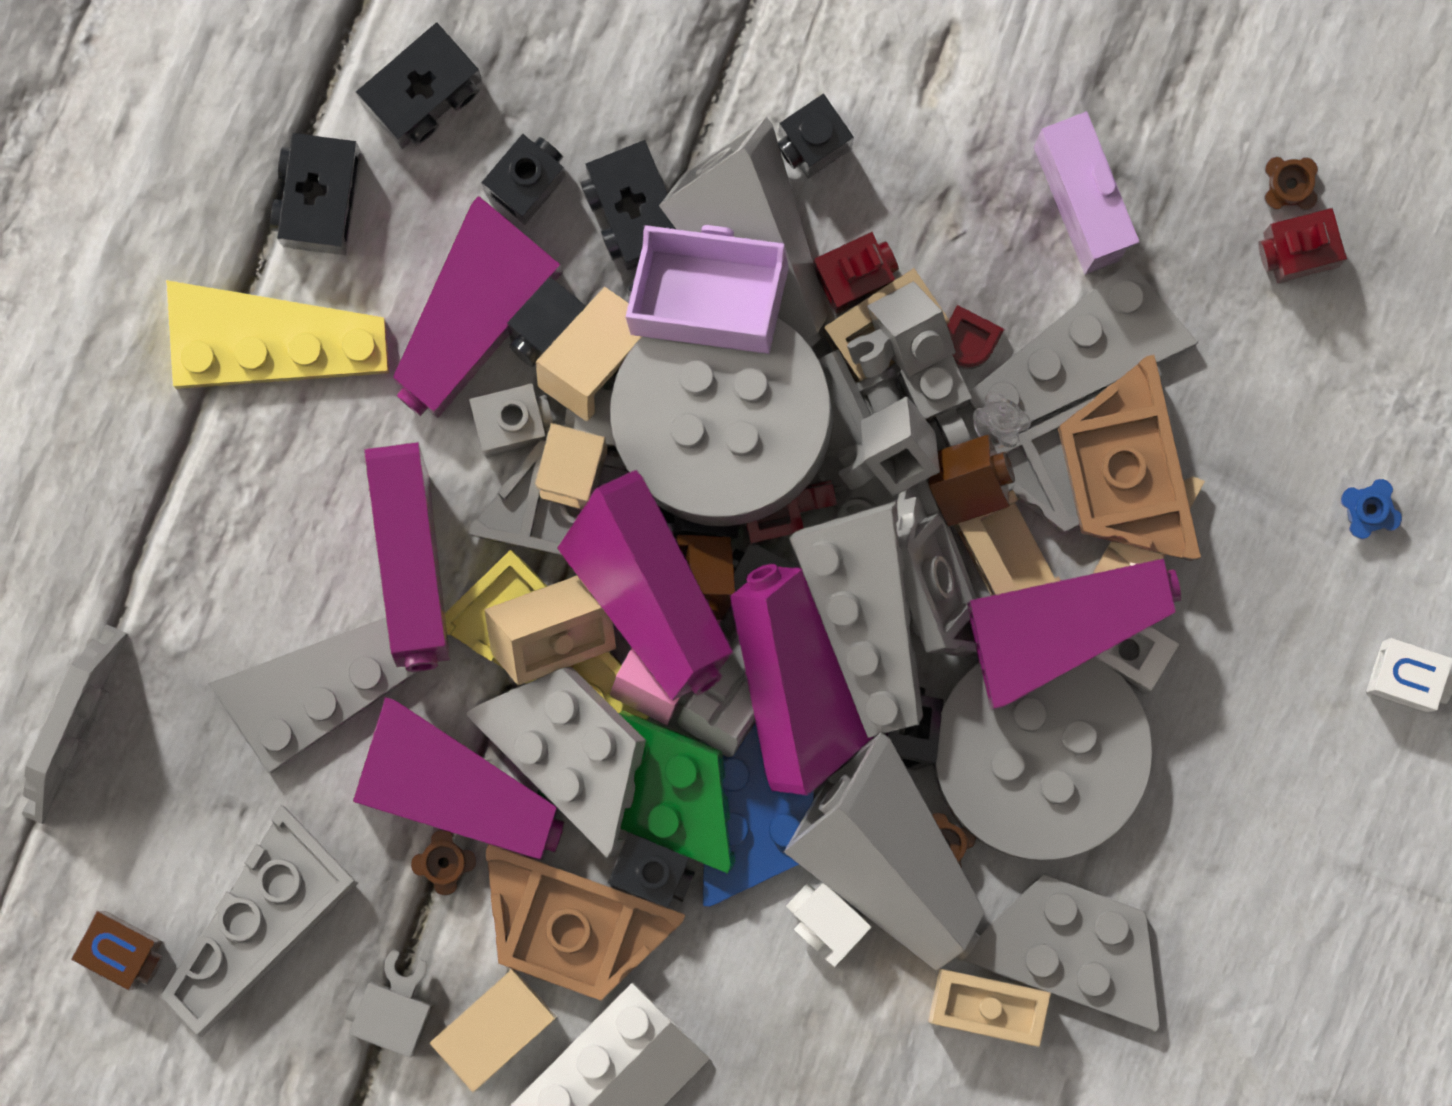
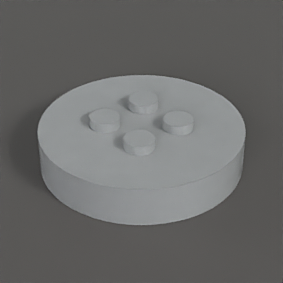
[610,318,832,526]
[933,657,1152,860]

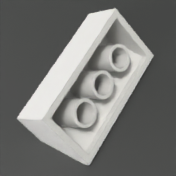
[511,982,710,1106]

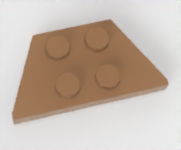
[1058,354,1201,561]
[485,844,686,1000]

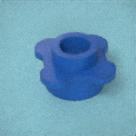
[1341,479,1402,539]

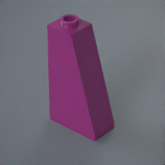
[393,196,562,418]
[364,442,450,672]
[557,469,733,701]
[967,558,1181,711]
[730,564,874,795]
[353,698,565,860]

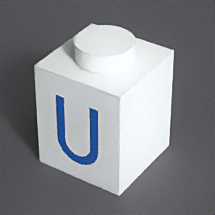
[1366,638,1452,713]

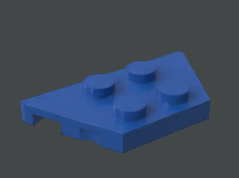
[703,723,814,906]

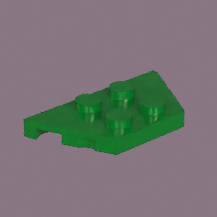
[537,710,735,874]

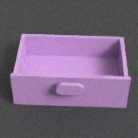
[1034,112,1139,275]
[626,225,789,354]

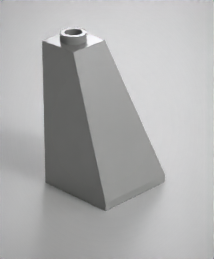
[659,116,828,348]
[784,732,985,971]

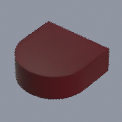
[948,305,1005,369]

